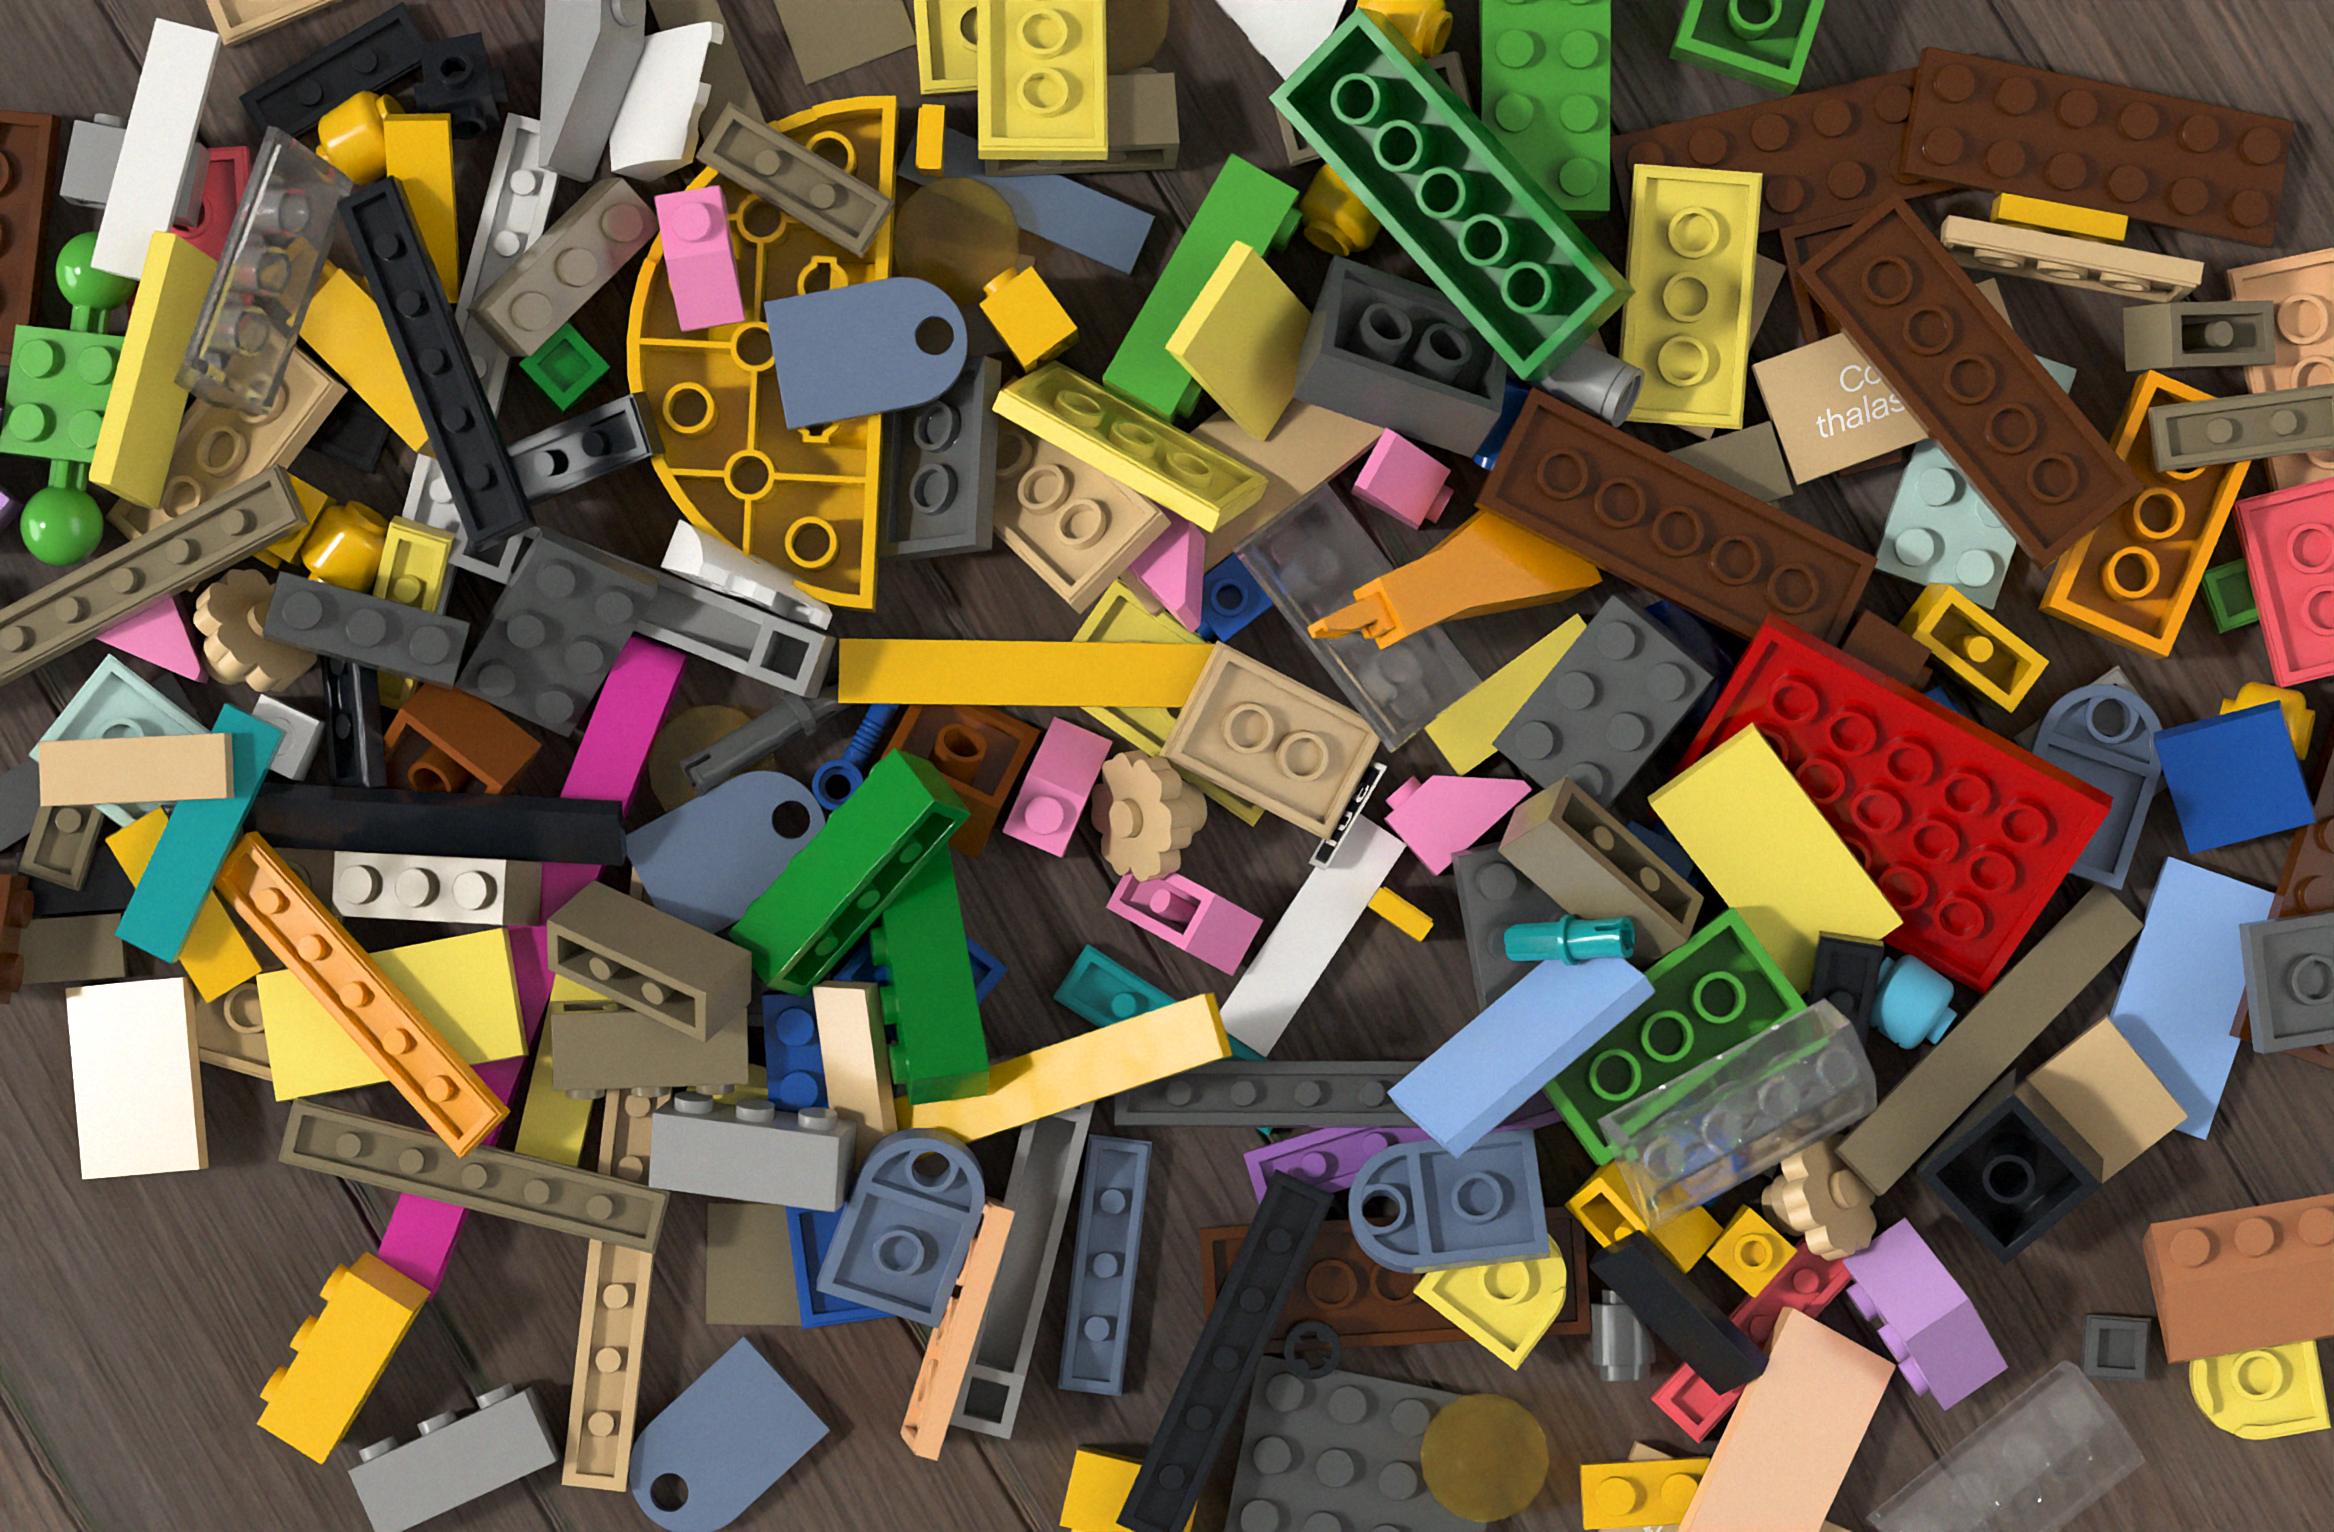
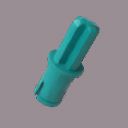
[1504,914,1635,966]

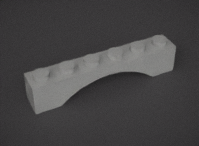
[447,521,839,698]
[949,1045,1095,1440]

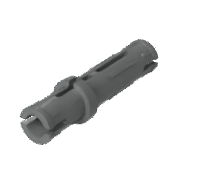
[680,668,855,796]

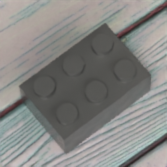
[1492,591,1723,812]

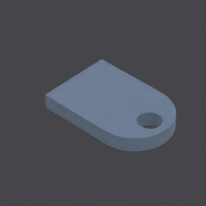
[764,277,968,431]
[2029,684,2162,890]
[626,771,827,935]
[1348,1127,1550,1274]
[816,1128,985,1328]
[629,1335,832,1532]

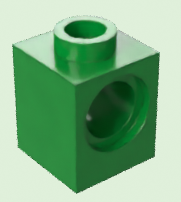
[518,321,610,417]

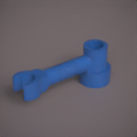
[812,704,902,813]

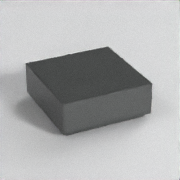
[2080,1313,2151,1383]

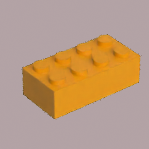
[2038,370,2252,660]

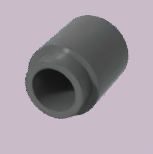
[1590,1287,1657,1381]

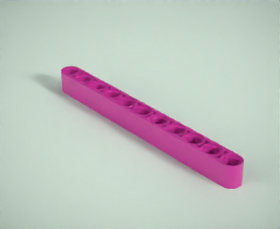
[376,632,689,1302]

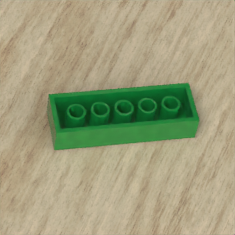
[1269,7,1636,381]

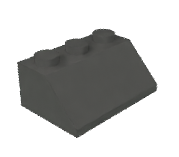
[1293,255,1508,458]

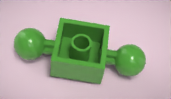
[0,231,138,567]

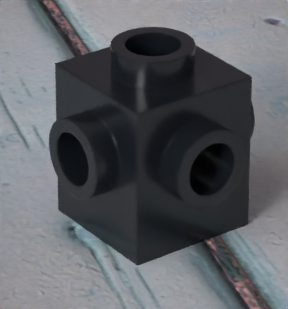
[413,32,510,140]

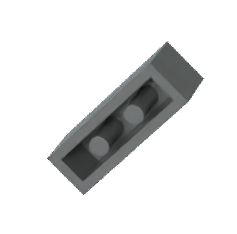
[262,571,470,690]

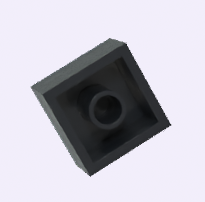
[1917,1068,2104,1265]

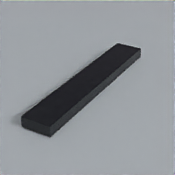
[336,175,537,552]
[242,783,627,866]
[1116,1169,1335,1532]

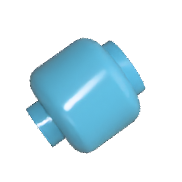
[1869,955,1958,1049]

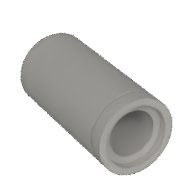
[1506,342,1644,428]

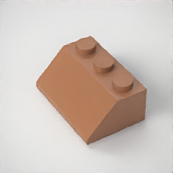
[2142,1193,2334,1365]

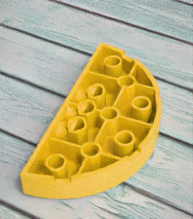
[627,96,900,613]

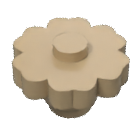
[193,569,317,692]
[1091,750,1207,882]
[1761,1128,1877,1261]

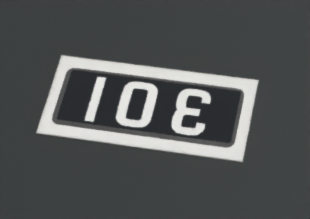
[1309,759,1387,871]

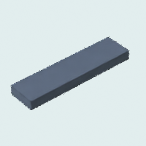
[896,125,1155,277]
[1058,1133,1152,1396]

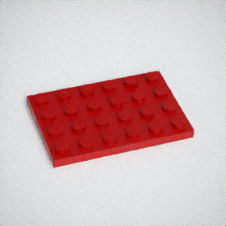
[1647,612,2113,995]

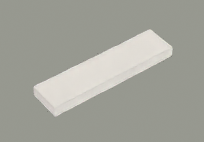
[90,18,222,281]
[1219,814,1407,1058]

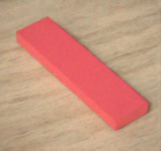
[1650,1235,1856,1444]

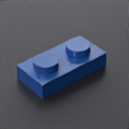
[762,989,829,1113]

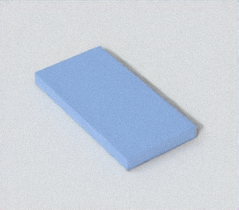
[2109,856,2275,1140]
[1387,957,1656,1159]

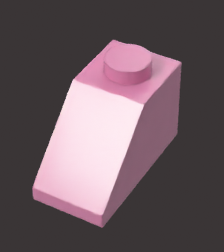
[655,185,746,332]
[1351,428,1454,530]
[1126,496,1206,634]
[95,593,210,684]
[1002,716,1113,858]
[1383,775,1532,876]
[1106,872,1263,976]

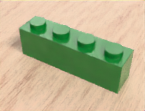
[728,747,972,998]
[869,840,990,1106]

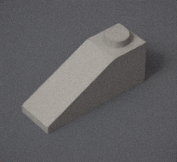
[538,0,646,182]

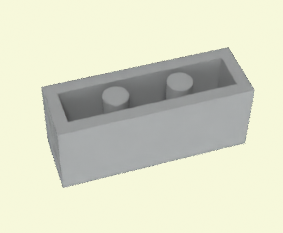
[649,1091,857,1212]
[348,1382,562,1532]

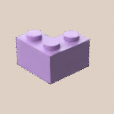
[1842,1218,2008,1411]

